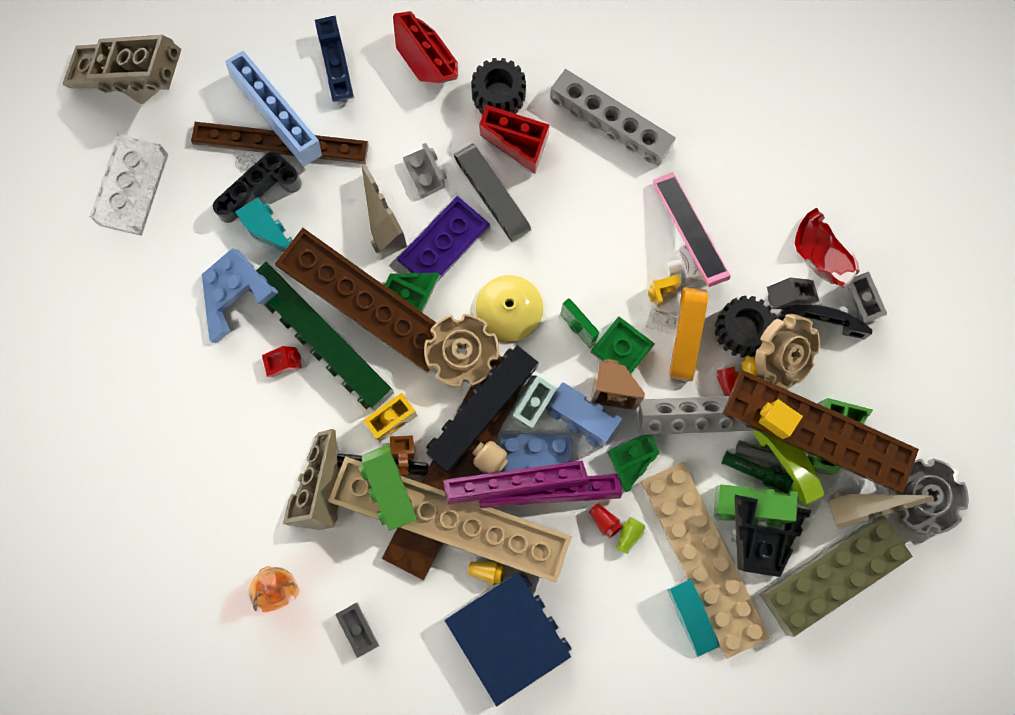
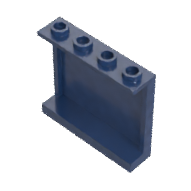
[444,572,572,707]

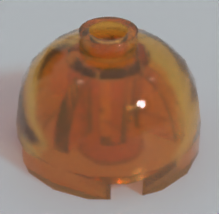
[248,566,300,613]

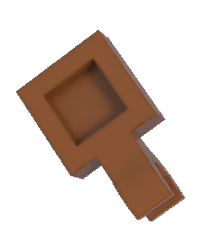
[390,435,415,476]

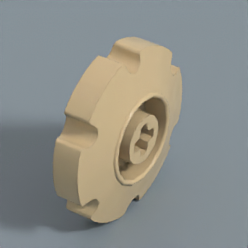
[424,314,499,388]
[755,314,820,389]

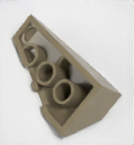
[362,164,407,259]
[283,429,339,530]
[828,491,934,529]

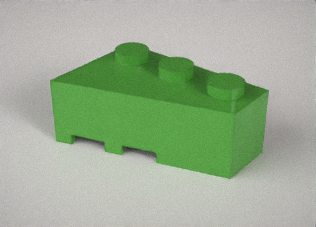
[808,398,873,475]
[359,444,417,531]
[713,484,798,528]

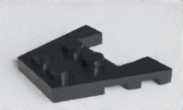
[734,494,812,577]

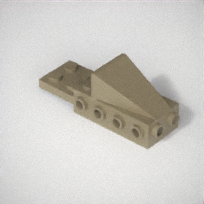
[63,34,182,104]

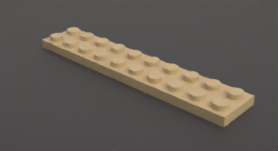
[328,456,572,583]

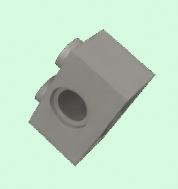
[847,271,887,324]

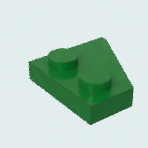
[385,273,441,312]
[607,435,660,492]

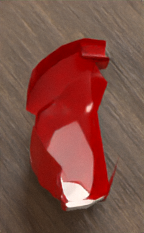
[794,207,860,288]

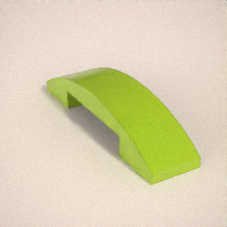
[752,431,824,506]

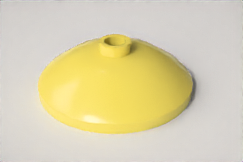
[476,275,543,342]

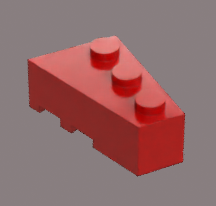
[479,105,550,174]

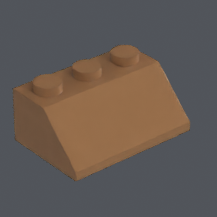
[590,360,645,411]

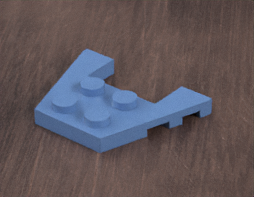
[201,248,278,343]

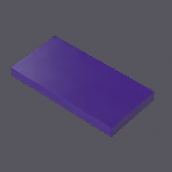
[397,196,490,281]

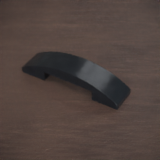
[775,305,873,340]

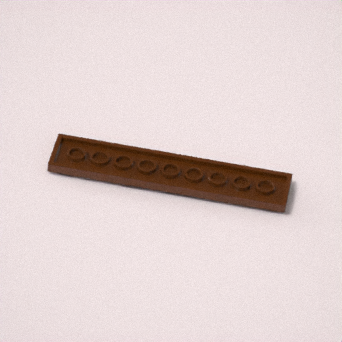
[381,355,523,581]

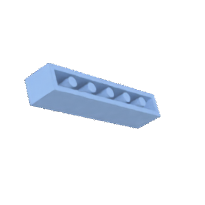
[225,50,322,167]

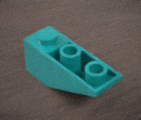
[235,198,293,252]

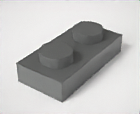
[335,602,380,658]

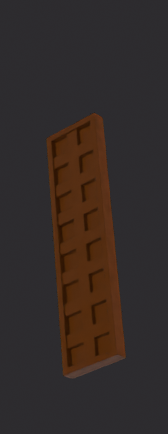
[722,370,919,494]

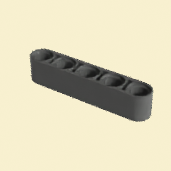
[454,143,531,242]

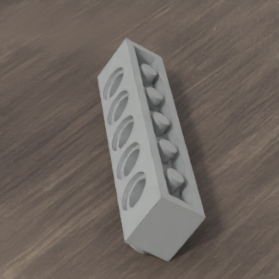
[550,68,676,167]
[638,396,758,435]

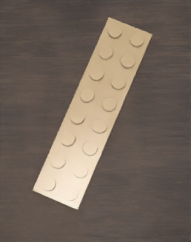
[640,462,770,659]

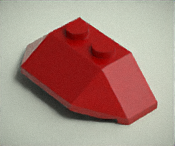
[393,11,458,83]

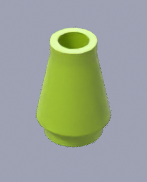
[615,517,646,554]

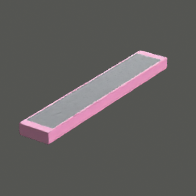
[653,172,731,287]

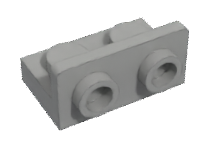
[402,142,447,198]

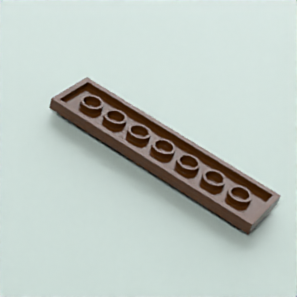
[275,227,437,373]

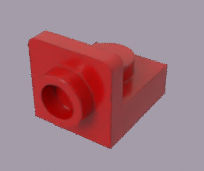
[261,346,302,377]

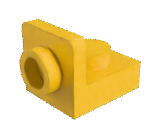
[648,275,681,308]

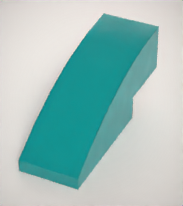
[666,579,720,657]

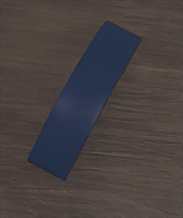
[314,15,354,102]

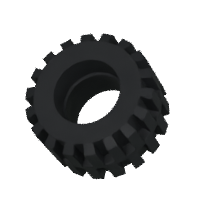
[471,57,526,115]
[714,295,777,358]

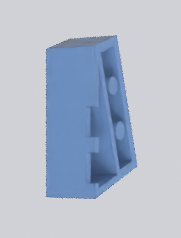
[546,382,623,448]

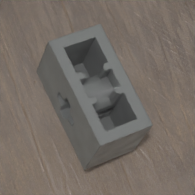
[766,277,820,310]

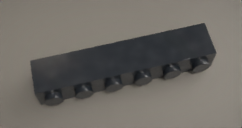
[426,345,539,474]

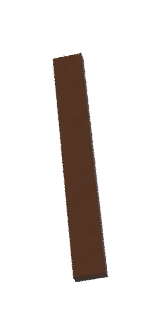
[191,121,369,164]

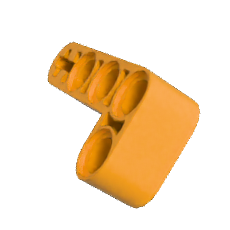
[669,287,708,382]

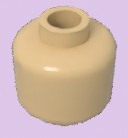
[472,441,508,474]

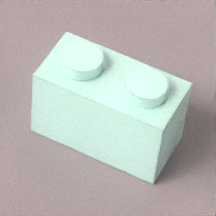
[507,375,557,428]

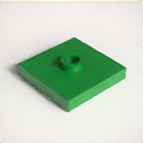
[560,298,599,349]
[590,316,655,374]

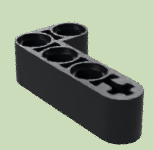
[212,151,302,223]

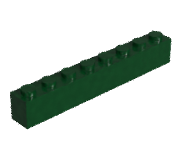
[249,261,394,412]

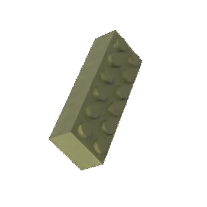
[759,515,913,637]

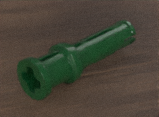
[721,450,793,494]

